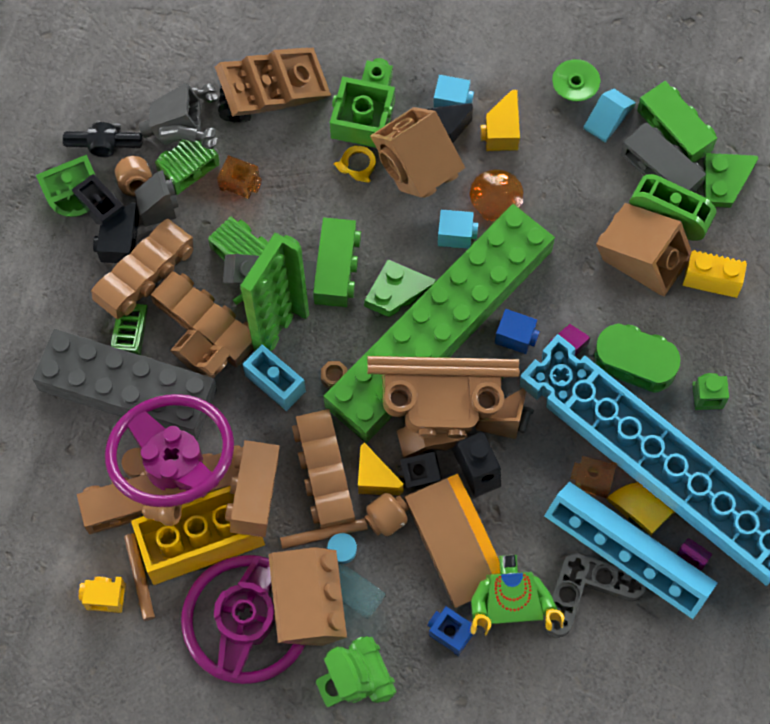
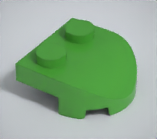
[36,154,96,217]

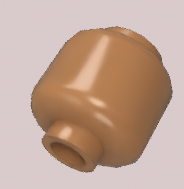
[115,156,152,197]
[364,493,409,537]

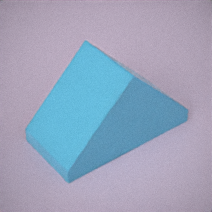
[583,89,636,143]

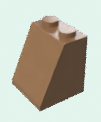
[596,203,692,297]

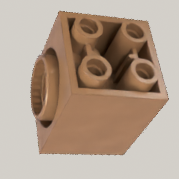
[370,107,465,198]

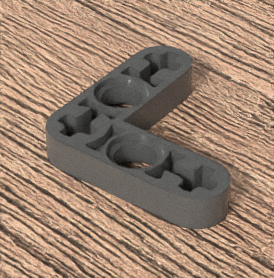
[544,553,646,638]

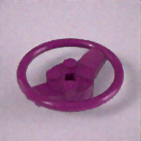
[105,394,234,507]
[181,555,306,684]

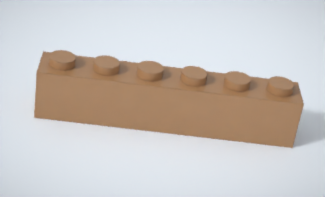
[77,445,243,535]

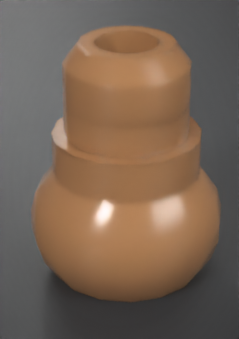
[142,505,182,526]

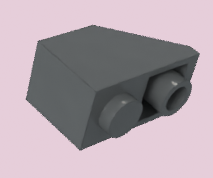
[134,170,179,227]

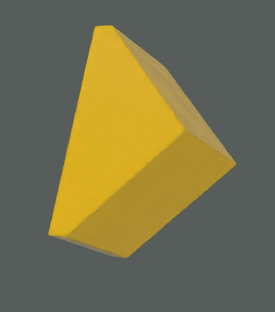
[358,443,404,496]

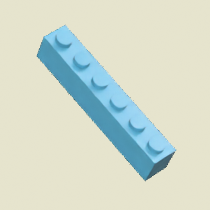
[544,482,717,619]

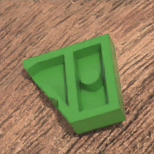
[704,153,758,208]
[364,260,436,317]

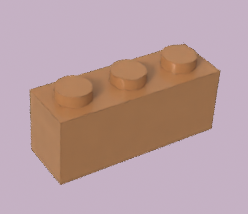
[225,440,280,537]

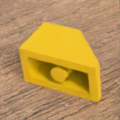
[480,90,520,151]

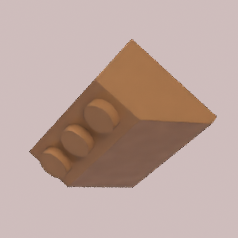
[268,547,347,646]

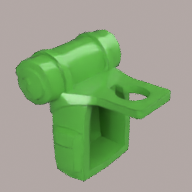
[316,636,397,707]

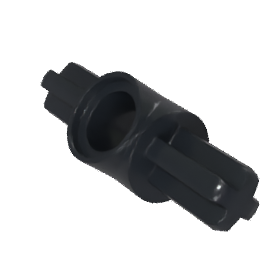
[62,122,143,157]

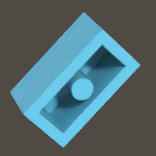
[243,344,306,411]

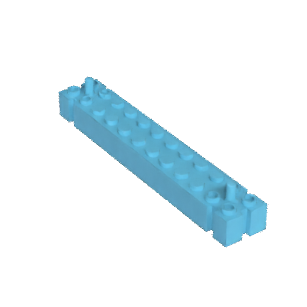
[520,334,770,586]

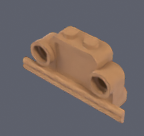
[367,356,519,438]

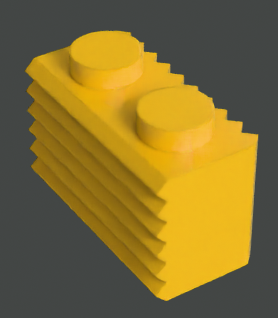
[682,250,747,298]

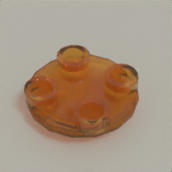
[469,169,524,221]

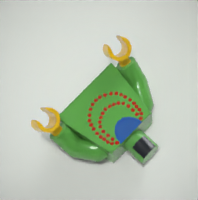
[470,555,564,636]

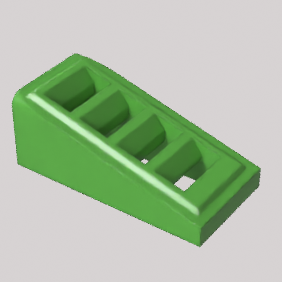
[111,304,148,355]

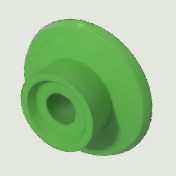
[552,59,600,101]

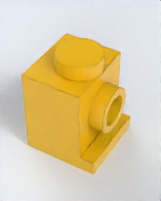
[79,577,126,613]

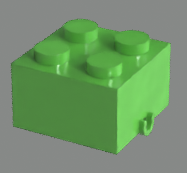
[330,77,395,148]

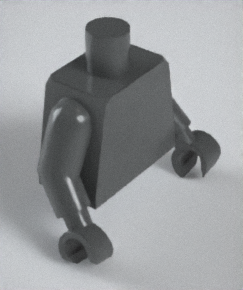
[139,82,218,149]

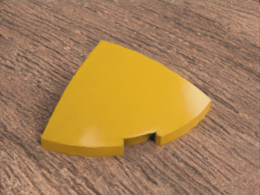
[607,482,676,536]

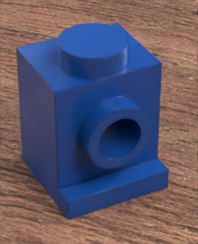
[427,606,473,657]

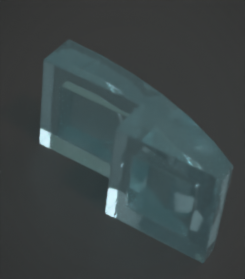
[338,563,386,620]

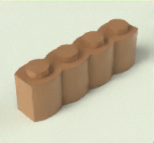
[91,219,193,320]
[150,271,253,368]
[292,409,355,529]

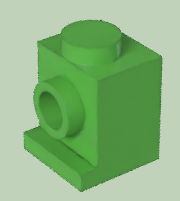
[362,58,393,86]
[692,373,729,410]

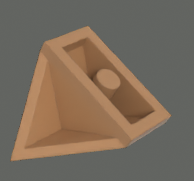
[474,388,526,439]

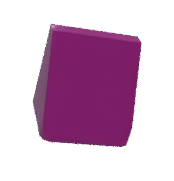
[549,324,590,356]
[677,538,712,571]

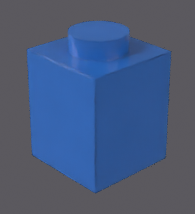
[495,309,540,354]

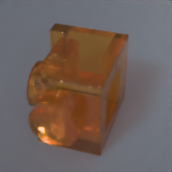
[217,155,262,199]
[570,456,617,498]

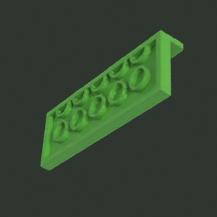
[240,233,309,352]

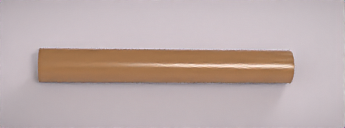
[280,518,368,549]
[124,533,155,621]

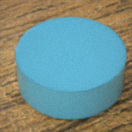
[327,533,357,564]

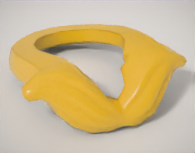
[333,146,376,183]

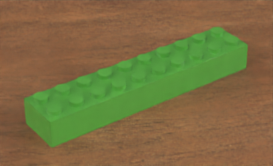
[324,204,555,444]

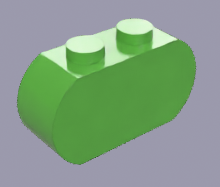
[629,174,717,241]
[594,323,680,393]

